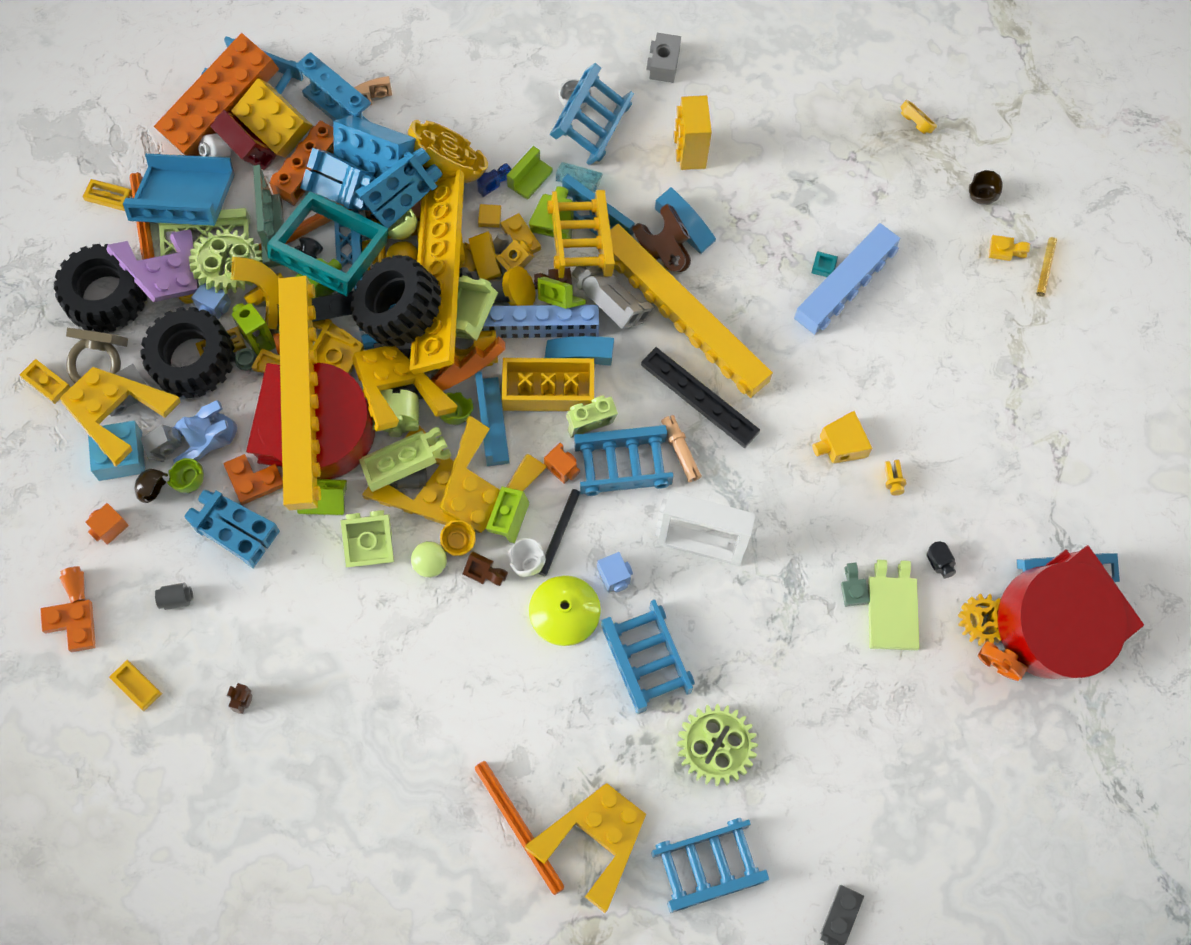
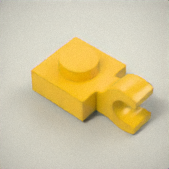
[989,235,1030,261]

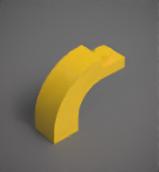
[231,257,279,329]

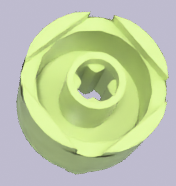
[372,389,419,437]

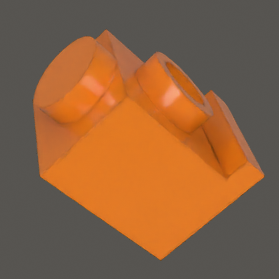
[544,443,580,484]

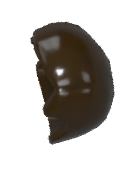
[969,170,1003,205]
[134,469,168,503]

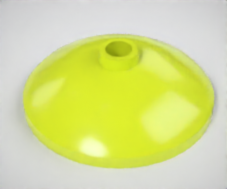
[529,576,601,646]

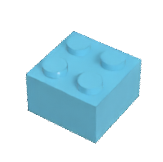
[88,420,145,481]

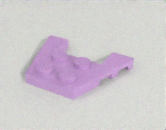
[106,229,198,302]

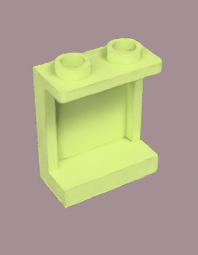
[456,275,498,341]

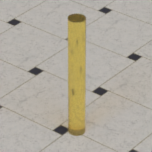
[1036,237,1057,297]

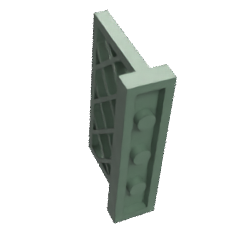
[253,165,284,268]

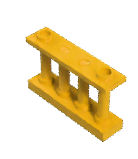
[547,190,615,278]

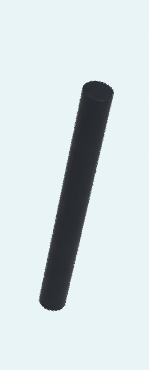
[538,489,580,576]

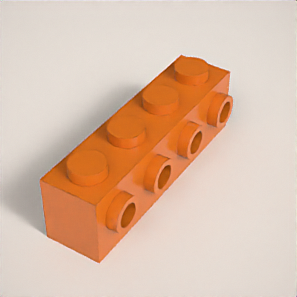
[269,120,334,206]

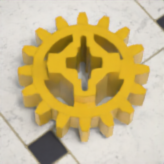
[958,594,1001,646]

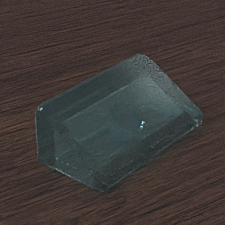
[556,162,603,192]

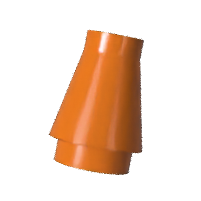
[59,566,86,603]

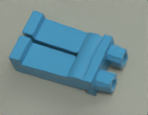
[300,148,376,211]
[355,148,443,228]
[184,490,280,568]

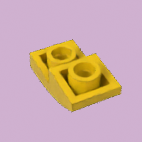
[468,231,502,281]

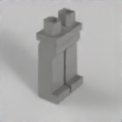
[572,266,654,329]

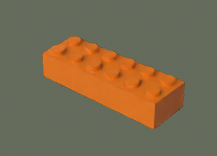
[154,33,279,156]

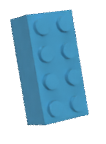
[333,115,416,178]

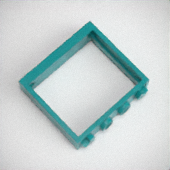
[267,191,388,296]

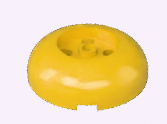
[407,120,488,183]

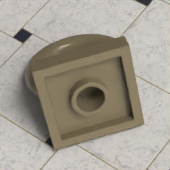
[66,327,128,384]

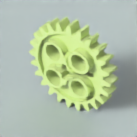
[189,229,263,294]
[677,704,758,786]

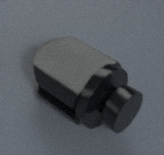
[926,541,956,579]

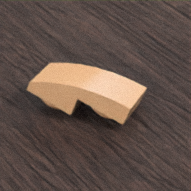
[354,76,392,105]

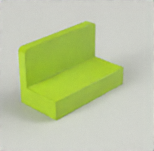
[507,146,553,199]
[538,277,586,309]
[297,479,347,515]
[486,486,529,544]

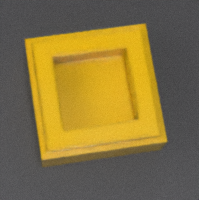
[478,204,501,228]

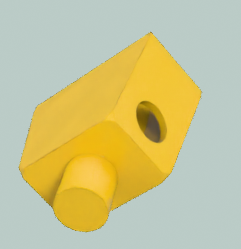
[812,411,873,463]

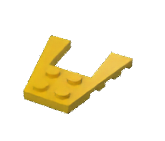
[252,319,364,374]
[352,346,458,432]
[60,367,181,467]
[440,416,547,533]
[362,425,458,525]
[524,783,646,913]

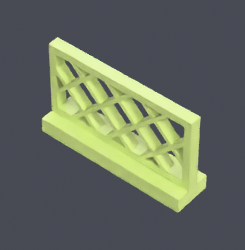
[158,208,250,257]

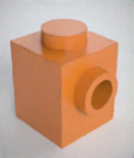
[85,503,129,545]

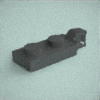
[820,885,864,945]

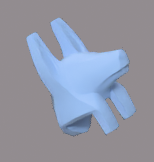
[173,400,237,464]

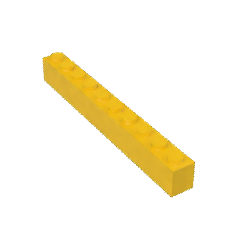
[598,224,773,398]
[278,276,321,511]

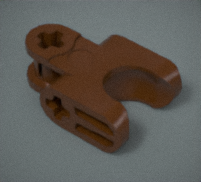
[632,203,691,272]

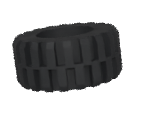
[54,244,148,333]
[351,255,441,347]
[140,307,235,398]

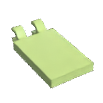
[359,427,452,492]
[868,560,919,650]

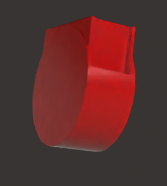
[246,363,376,479]
[998,545,1144,679]

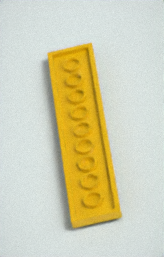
[410,169,464,375]

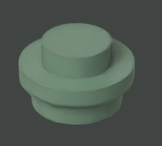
[235,348,257,371]

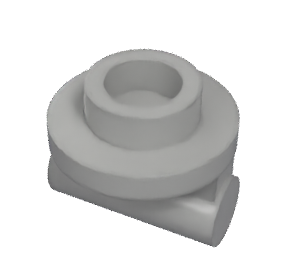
[493,233,513,254]

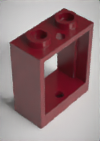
[210,110,277,170]

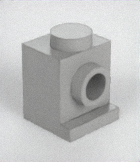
[141,425,182,462]

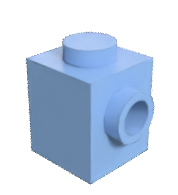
[191,283,231,319]
[597,552,633,593]

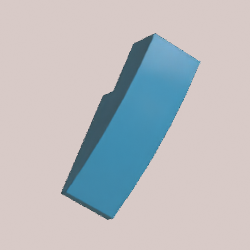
[655,187,716,254]
[545,336,614,366]

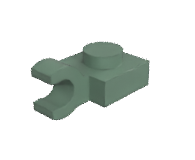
[841,562,870,607]

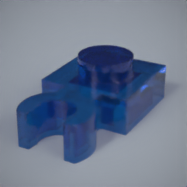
[477,163,512,197]

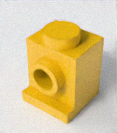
[495,239,535,271]

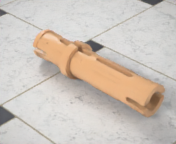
[661,415,702,482]

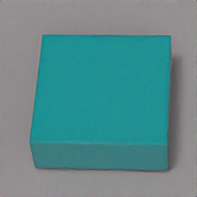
[811,251,838,277]

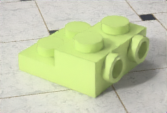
[566,396,618,438]
[340,510,394,568]

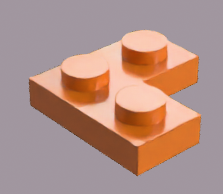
[223,454,283,505]
[40,600,96,652]

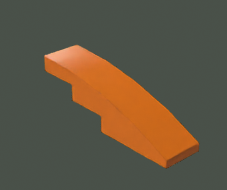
[430,336,506,391]

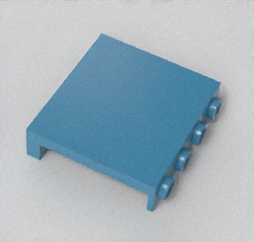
[123,153,235,226]

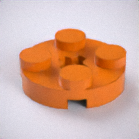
[978,641,1028,681]

